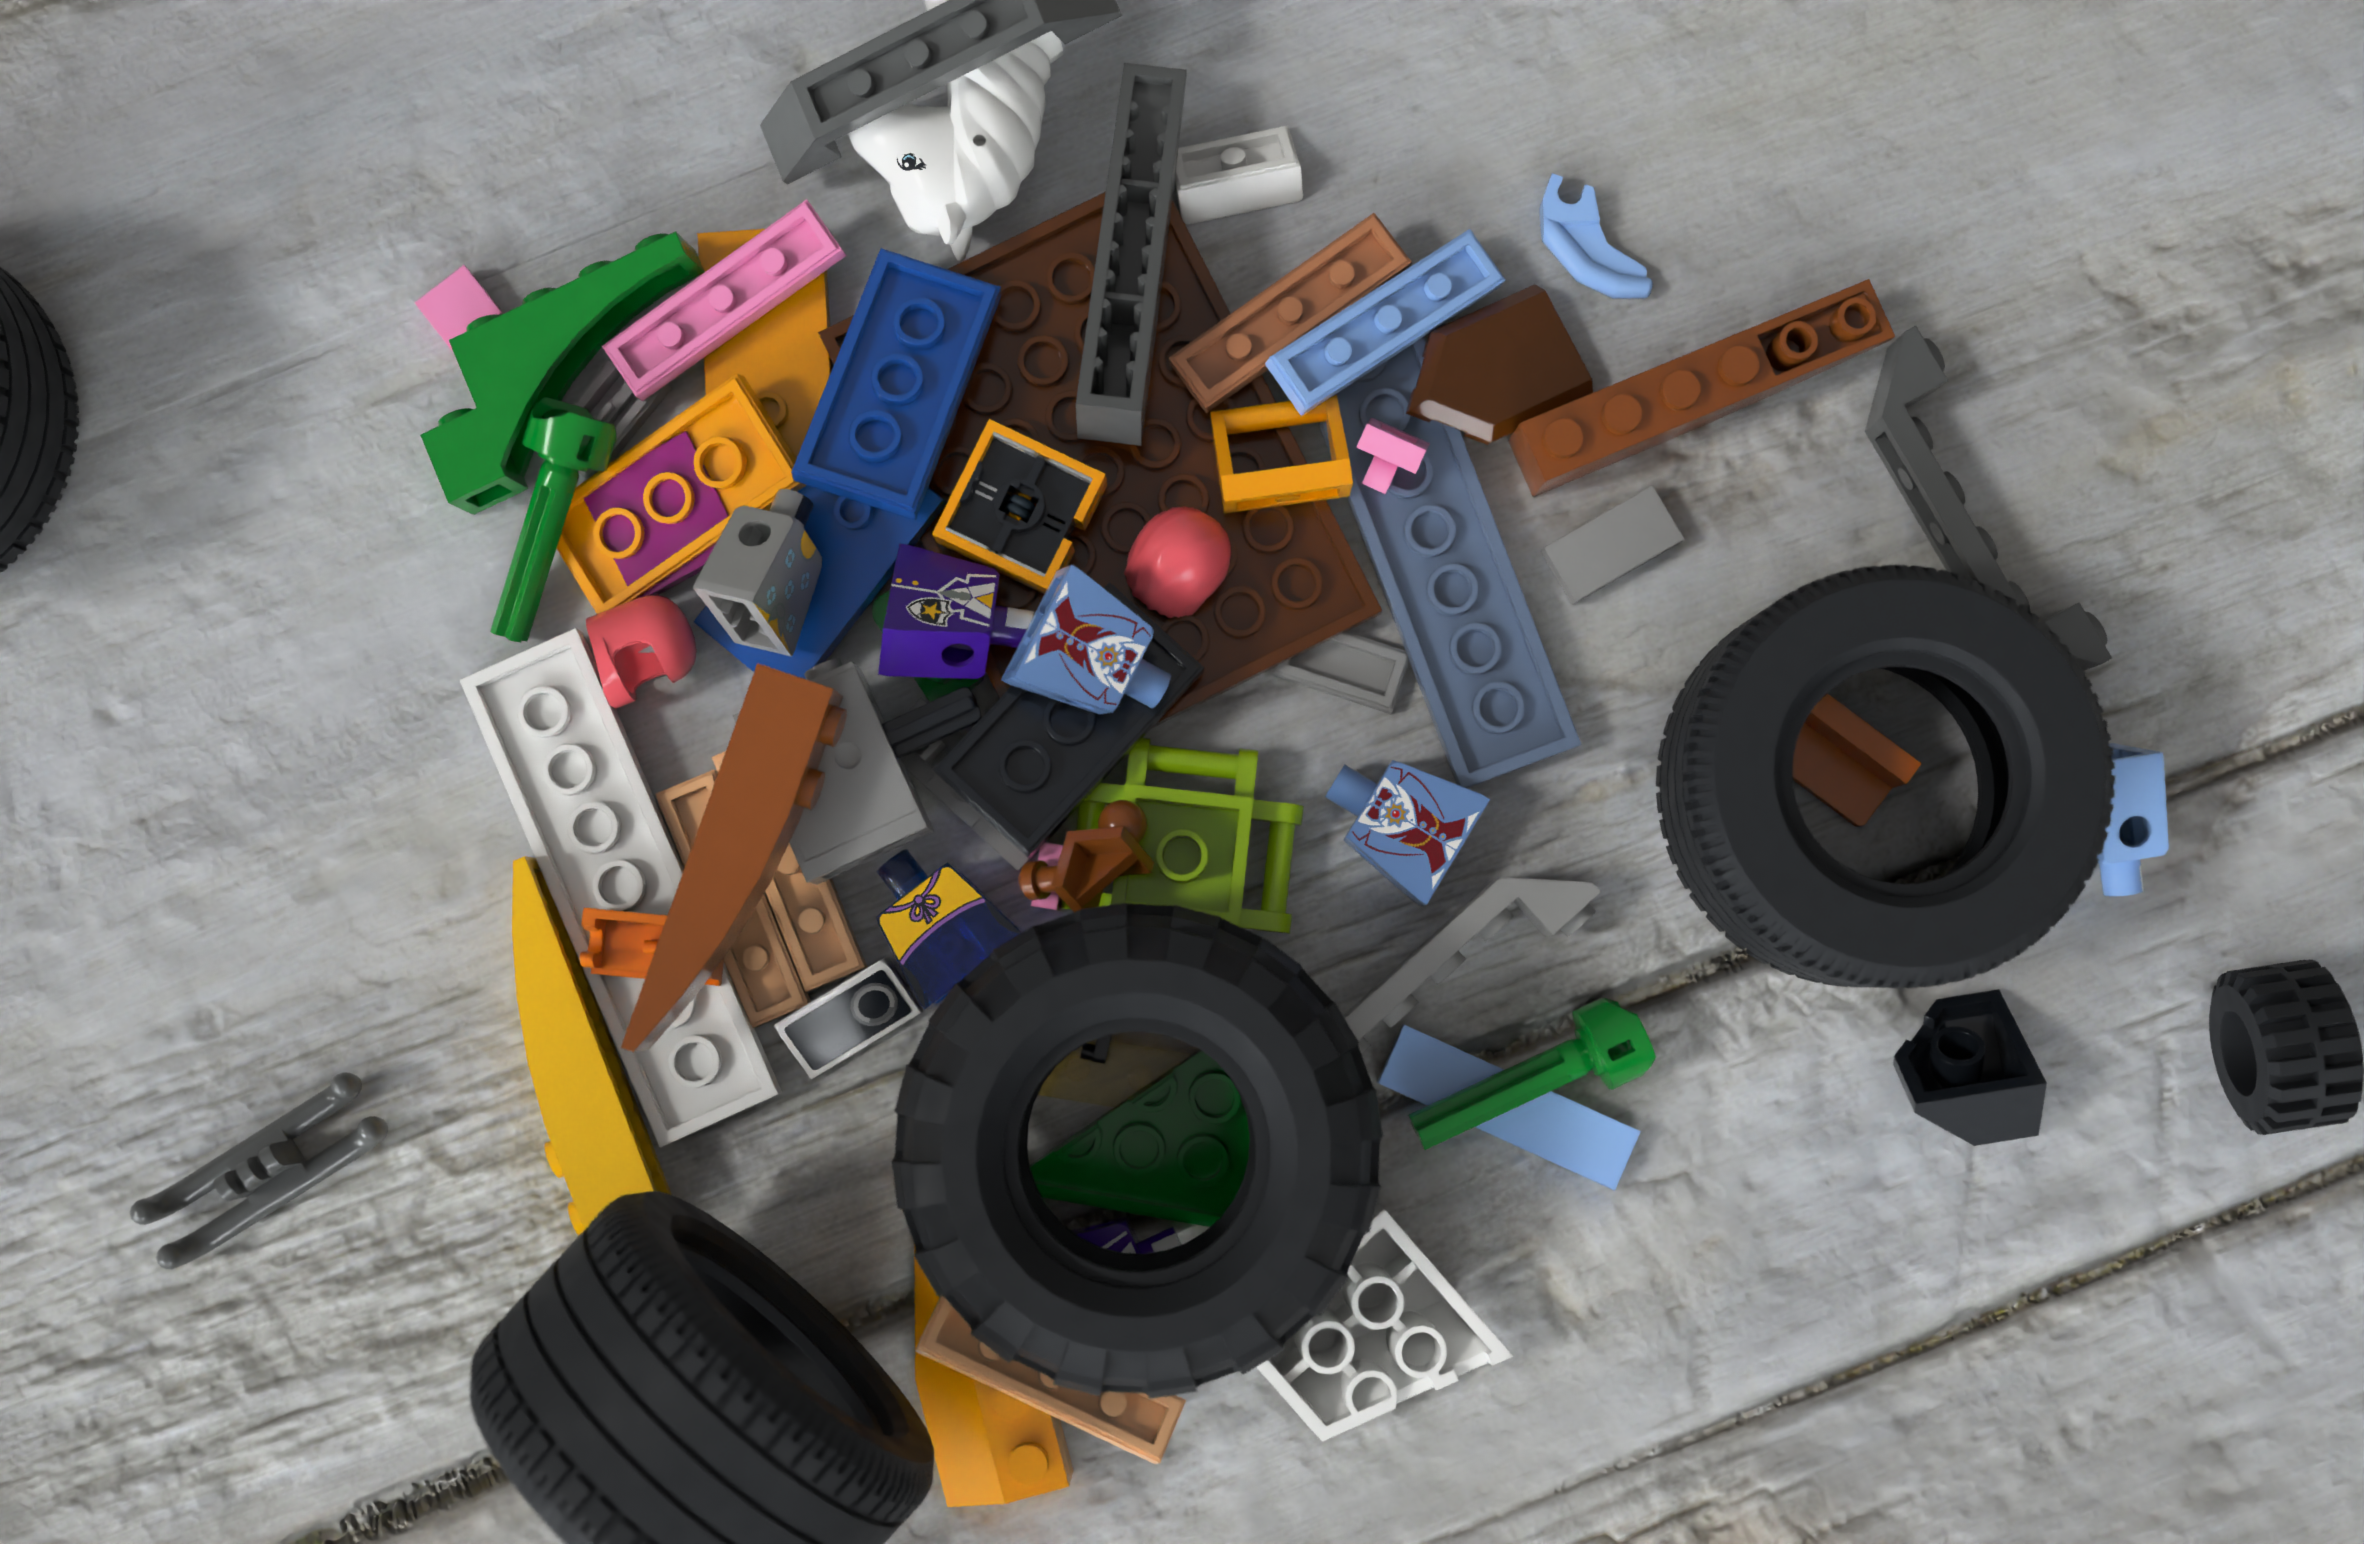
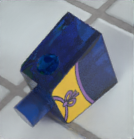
[876,849,1024,1010]

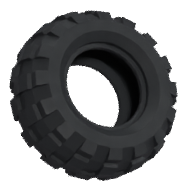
[891,903,1383,1399]

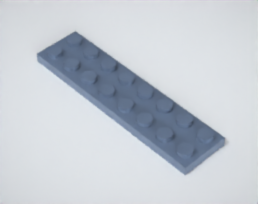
[1318,337,1582,788]

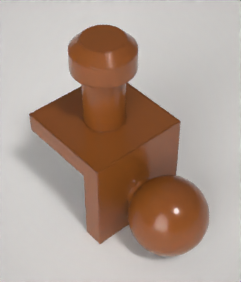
[1018,800,1154,912]

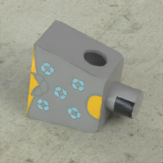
[693,489,822,657]

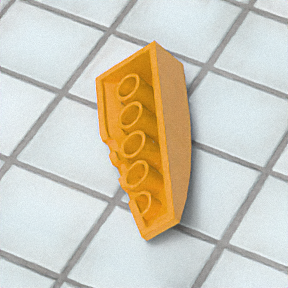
[914,1245,1073,1507]

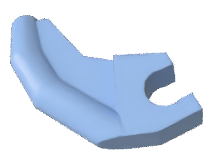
[1539,173,1653,299]

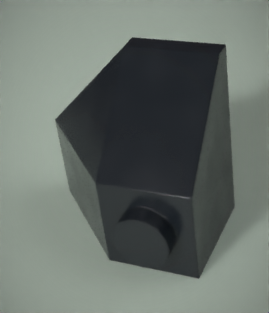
[1893,989,2047,1146]

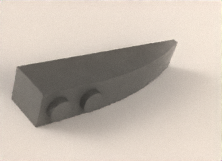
[1076,63,1187,446]

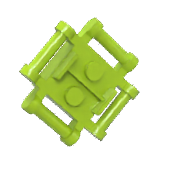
[1061,738,1304,934]

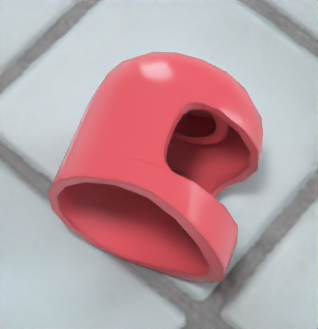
[586,595,697,709]

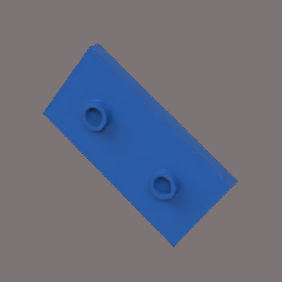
[791,248,1001,521]
[693,485,948,679]

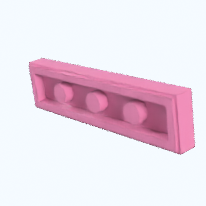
[602,199,847,401]

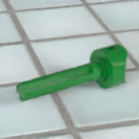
[490,397,617,643]
[1408,997,1656,1150]

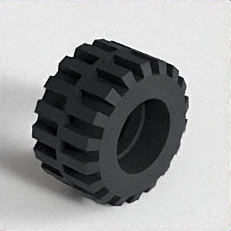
[2209,959,2364,1135]

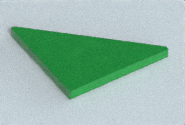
[1030,1049,1250,1227]

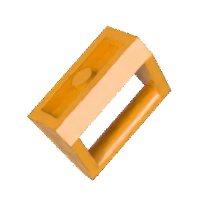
[1210,395,1353,514]

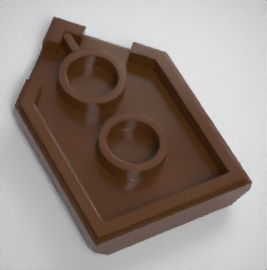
[1406,284,1593,445]

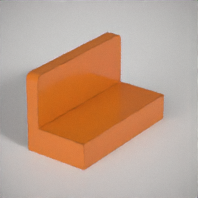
[1793,693,1922,827]

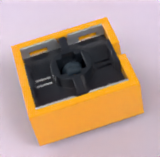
[932,419,1108,594]

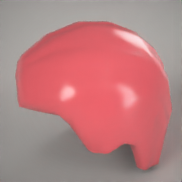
[1124,506,1231,618]

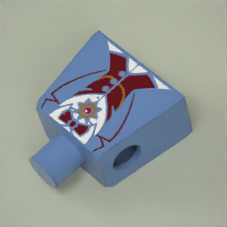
[1001,565,1171,714]
[1325,760,1490,906]

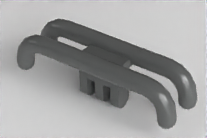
[130,1072,388,1269]

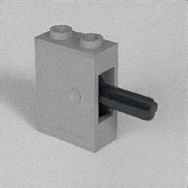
[732,658,982,885]

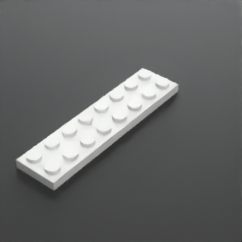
[459,628,782,1148]

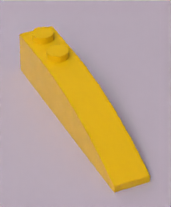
[512,856,672,1236]

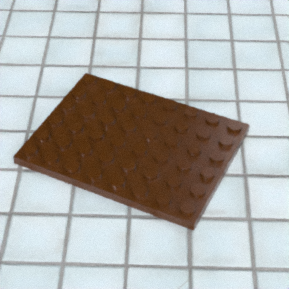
[818,192,1382,729]

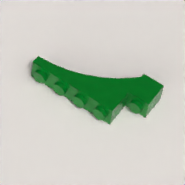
[420,231,705,515]

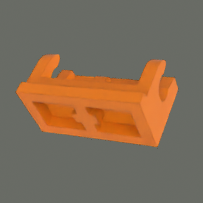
[579,907,724,986]

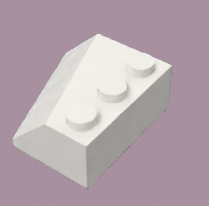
[1257,1202,1513,1441]

